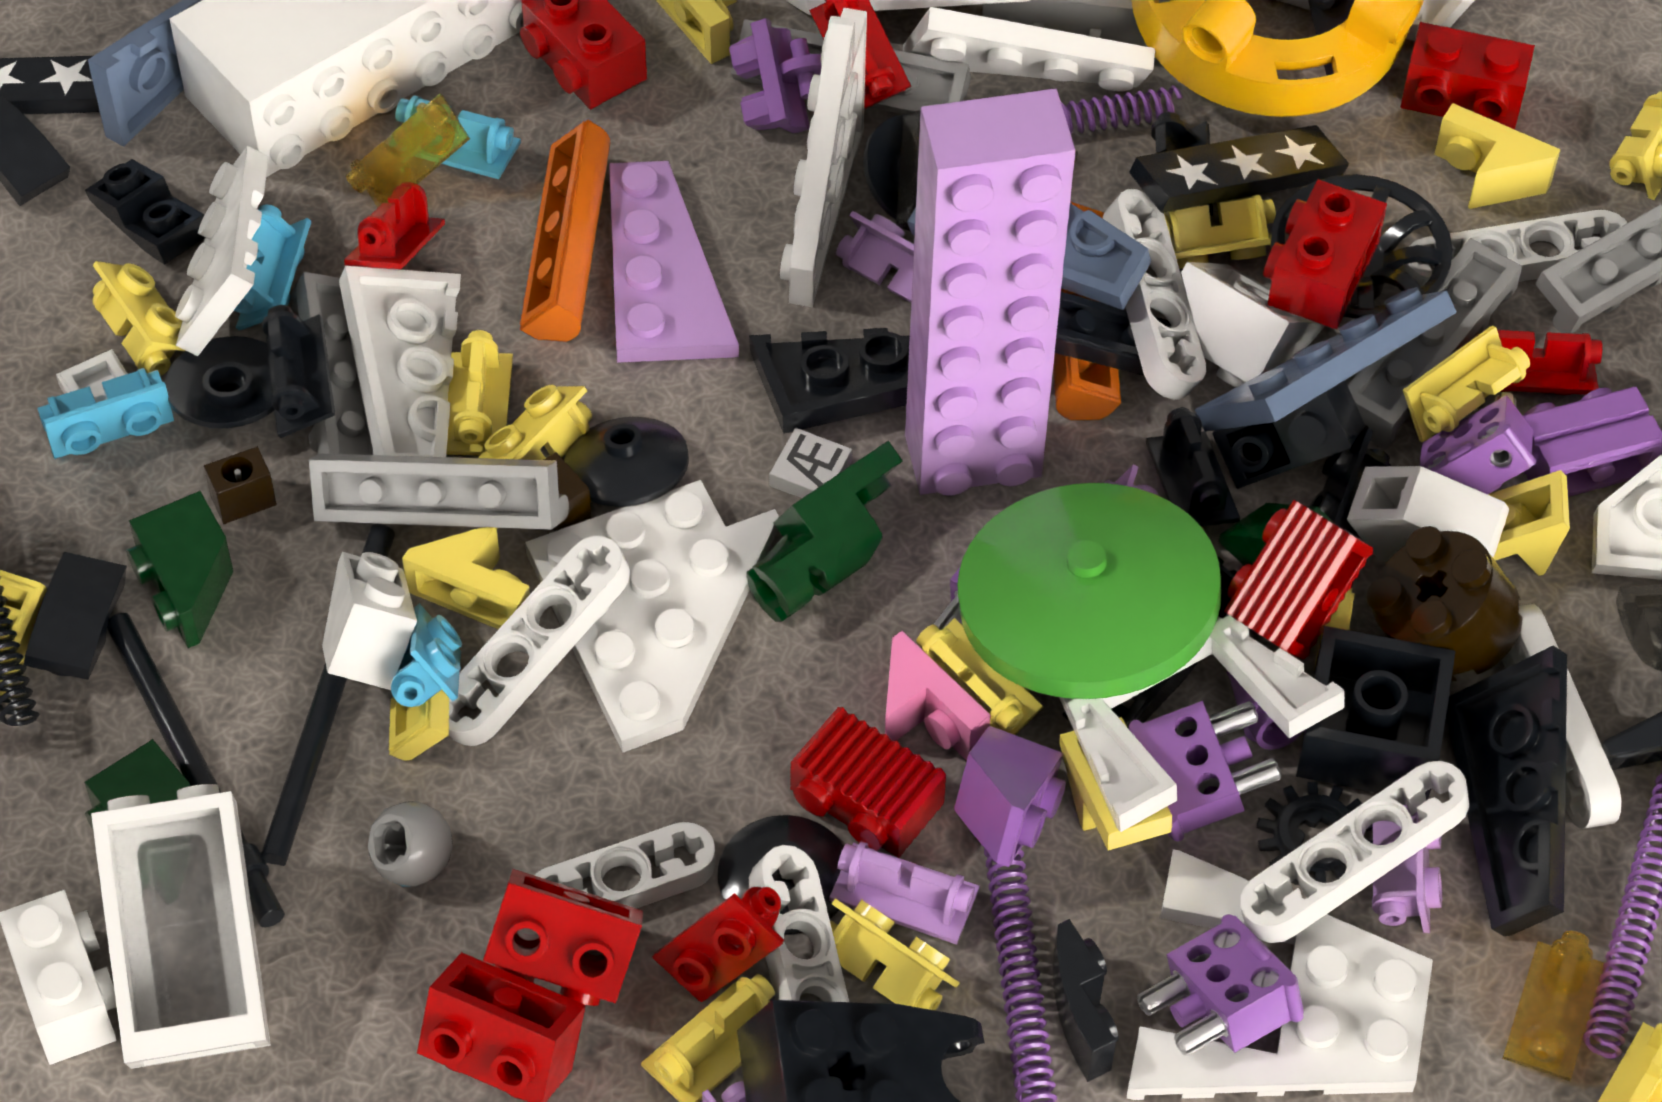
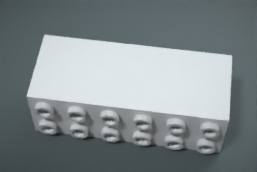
[169,0,524,177]

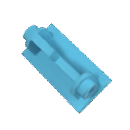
[389,95,521,179]
[234,204,312,330]
[37,368,174,459]
[391,603,462,707]

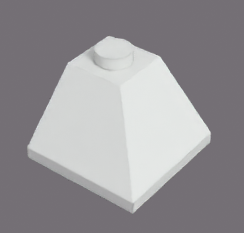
[1181,262,1325,387]

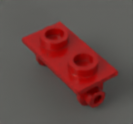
[809,0,911,110]
[344,182,445,270]
[1476,330,1603,395]
[652,887,785,1002]

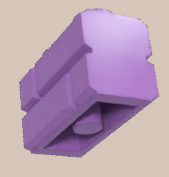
[1523,387,1662,497]

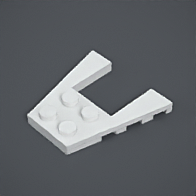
[1059,615,1344,832]
[1126,849,1433,1100]

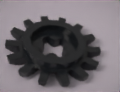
[1256,782,1373,885]

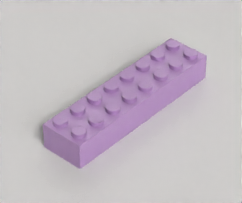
[905,88,1075,495]

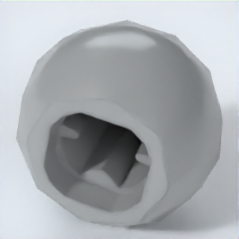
[368,801,453,887]

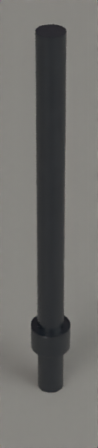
[261,524,395,866]
[107,613,285,928]

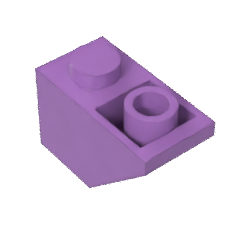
[954,726,1066,867]

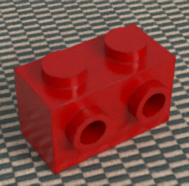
[520,0,647,110]
[1400,22,1535,130]
[1263,179,1387,330]
[483,869,643,1006]
[417,952,586,1102]

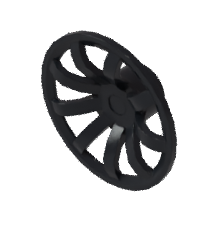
[1270,174,1453,319]

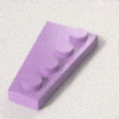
[609,161,739,363]

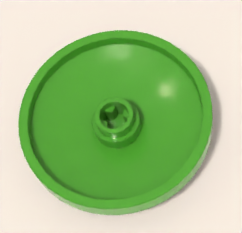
[957,483,1221,699]

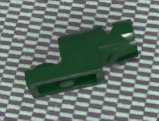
[746,440,903,622]

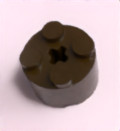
[1366,526,1523,682]

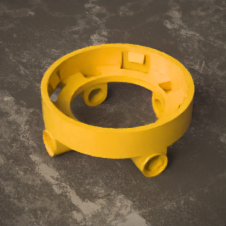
[1131,0,1424,117]

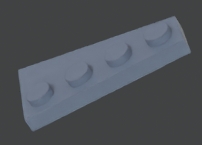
[1194,287,1457,432]

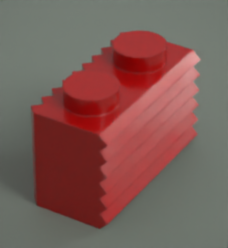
[1224,500,1374,659]
[790,707,946,858]

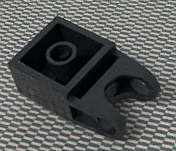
[737,1000,985,1102]

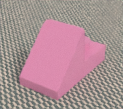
[885,631,991,760]

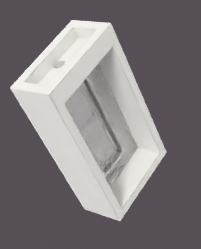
[91,784,271,1069]

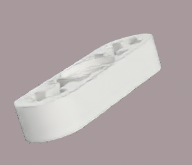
[534,822,715,909]

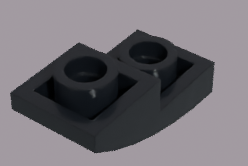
[0,95,70,206]
[85,159,205,265]
[24,552,127,680]
[1053,919,1119,1082]

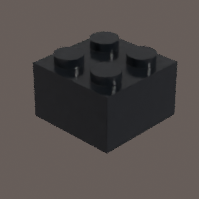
[1296,626,1456,801]

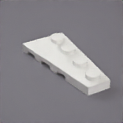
[903,7,1155,91]
[175,145,269,356]
[339,266,461,457]

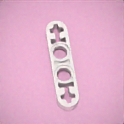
[1103,189,1207,400]
[1402,210,1627,287]
[449,536,630,746]
[1502,604,1621,829]
[1240,761,1469,943]
[749,845,849,1002]

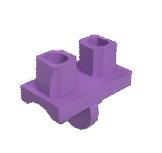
[729,18,822,133]

